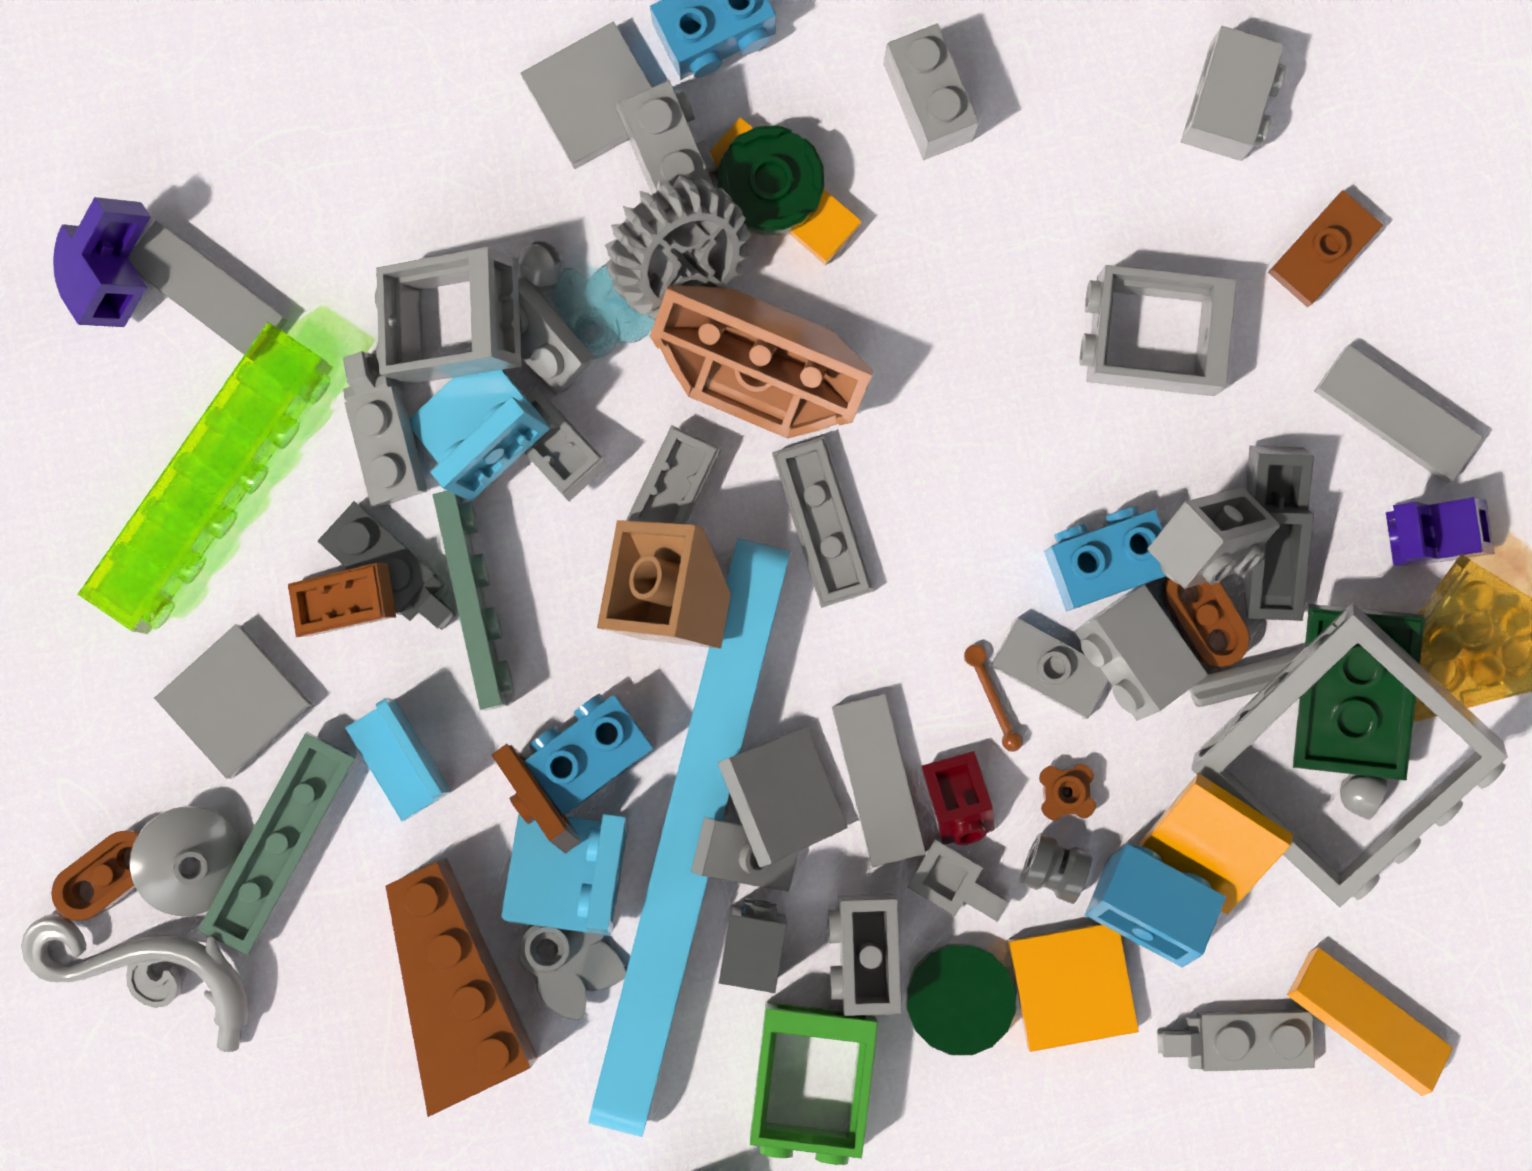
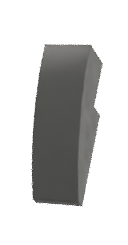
[1245,445,1314,621]

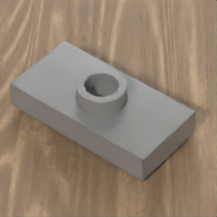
[524,387,609,502]
[626,425,721,524]
[990,618,1109,719]
[691,817,799,892]

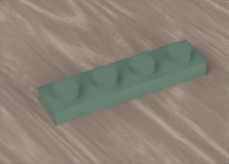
[432,490,514,711]
[198,732,356,955]

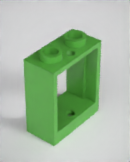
[750,1002,878,1165]

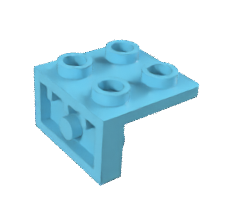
[409,370,551,502]
[501,814,628,936]

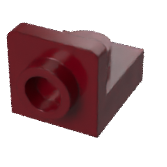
[921,751,995,845]

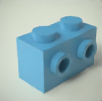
[650,0,776,80]
[1044,506,1166,612]
[524,693,655,815]
[1084,843,1226,968]

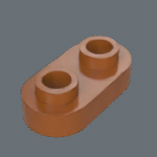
[1162,577,1249,667]
[51,830,140,921]

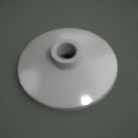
[130,806,243,916]

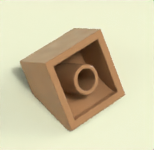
[597,520,731,649]

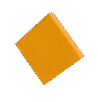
[1138,773,1293,915]
[1007,923,1139,1052]

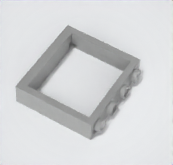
[1191,602,1508,908]

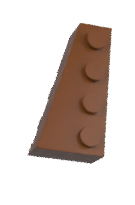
[385,858,538,1117]

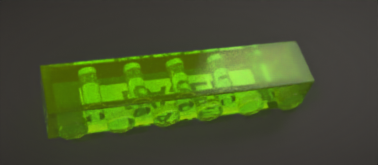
[77,322,333,634]

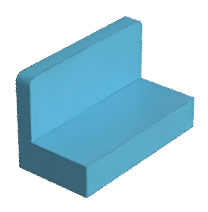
[345,698,452,821]

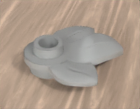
[519,925,626,1020]

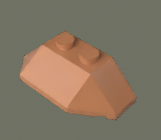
[650,285,874,439]

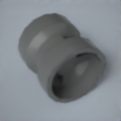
[1020,833,1093,904]

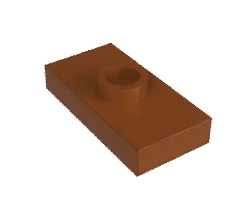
[1268,190,1383,308]
[288,563,396,637]
[491,743,581,854]

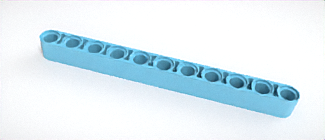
[588,538,791,1137]

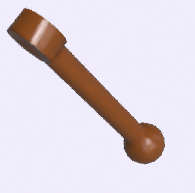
[964,645,1023,752]

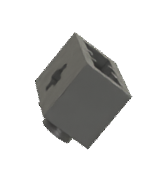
[718,898,787,993]

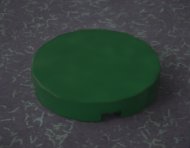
[717,125,824,235]
[906,944,1016,1055]

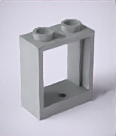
[375,247,522,384]
[1079,265,1237,396]

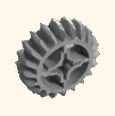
[605,175,751,320]

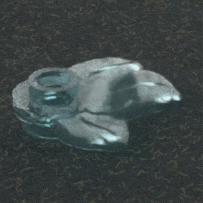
[554,265,655,359]

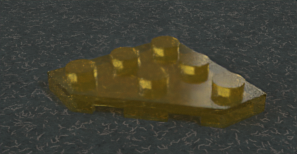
[1413,554,1532,722]

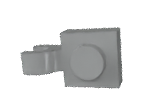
[907,839,1008,922]

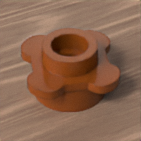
[1039,764,1096,820]

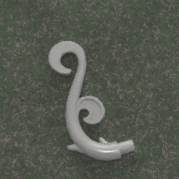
[21,915,249,1052]

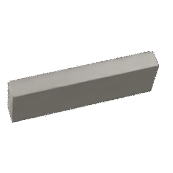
[128,221,288,363]
[1314,345,1484,484]
[772,436,873,608]
[832,694,926,867]

